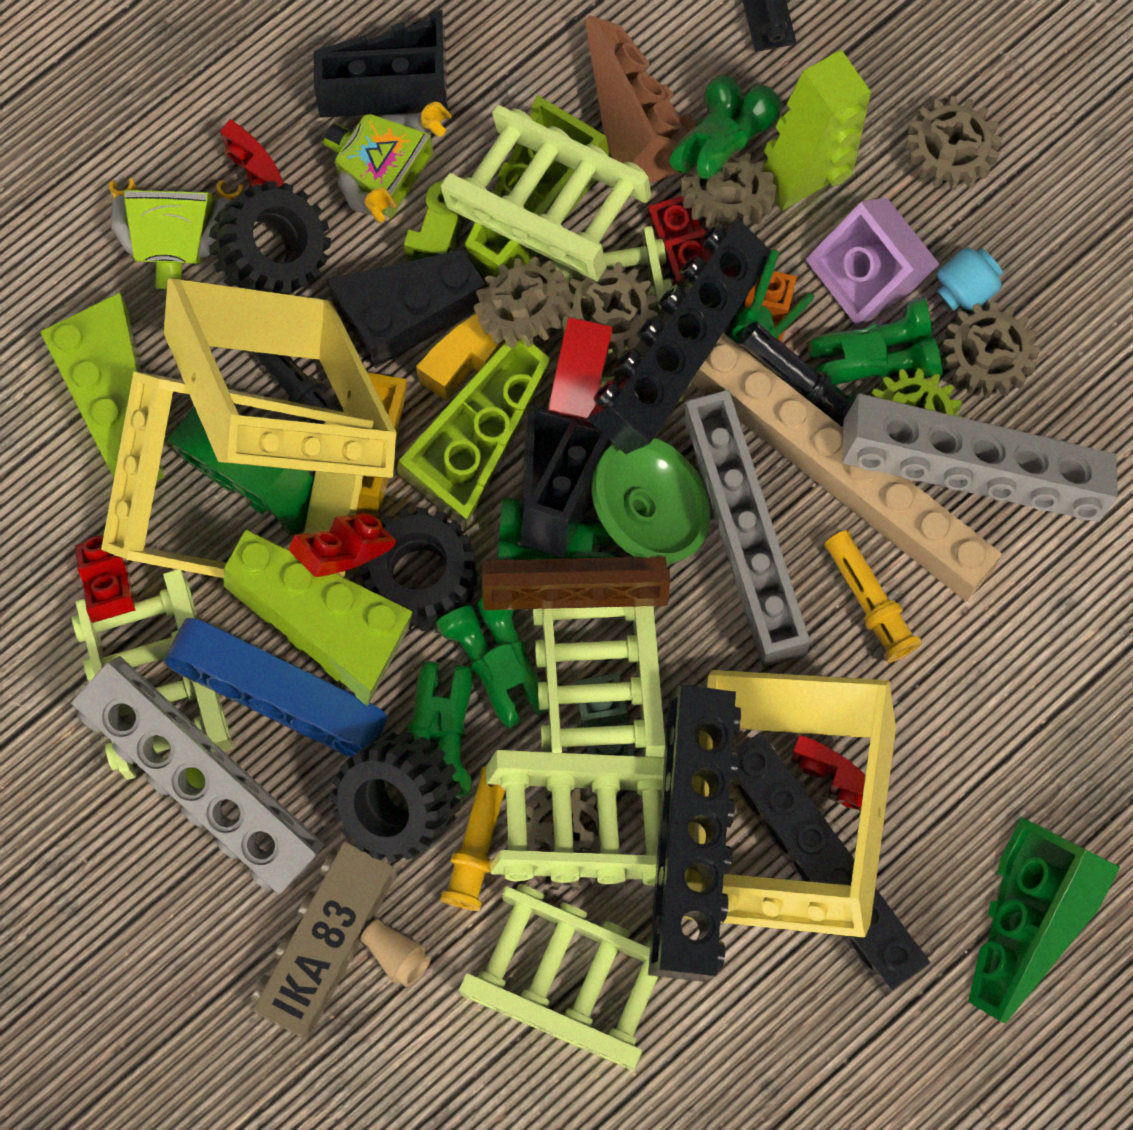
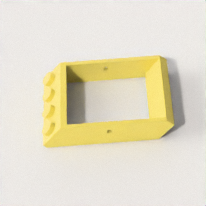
[164,278,396,478]
[101,371,374,578]
[685,670,896,937]

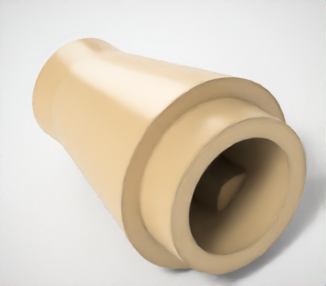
[360,919,431,987]

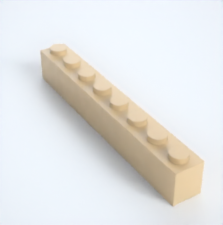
[691,333,1003,602]

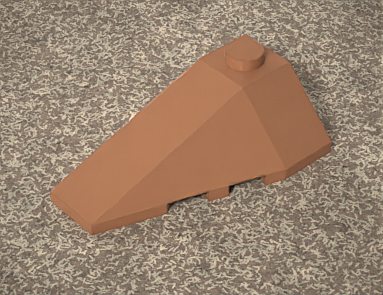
[585,15,696,183]

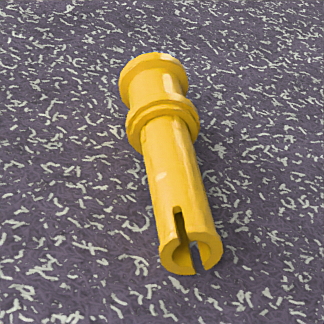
[824,530,922,663]
[440,766,505,911]

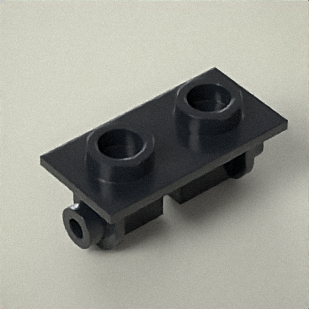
[742,0,797,52]

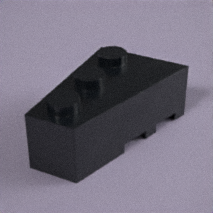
[314,10,448,118]
[326,249,486,368]
[521,404,611,558]

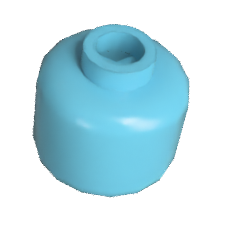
[937,247,1004,312]

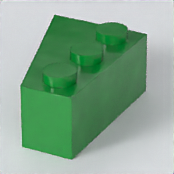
[167,406,314,537]

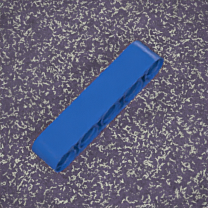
[164,618,388,757]

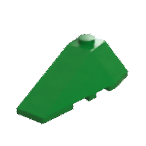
[968,817,1120,1024]

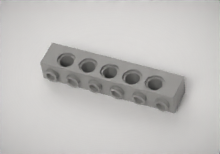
[684,390,810,667]
[842,394,1118,522]
[71,656,325,895]

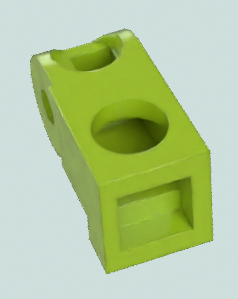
[404,181,464,262]

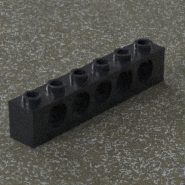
[587,218,771,455]
[648,684,741,982]
[730,732,931,997]

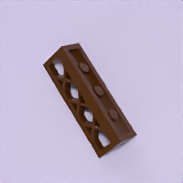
[482,556,670,610]

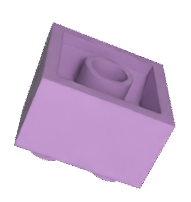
[805,198,939,326]

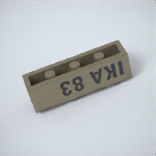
[252,841,397,1041]

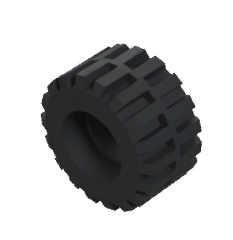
[209,182,331,295]
[360,507,477,631]
[331,732,462,862]

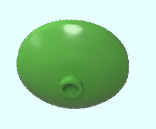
[592,438,710,565]

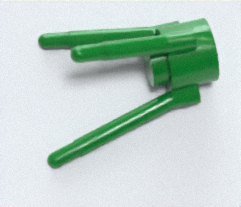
[728,249,814,350]

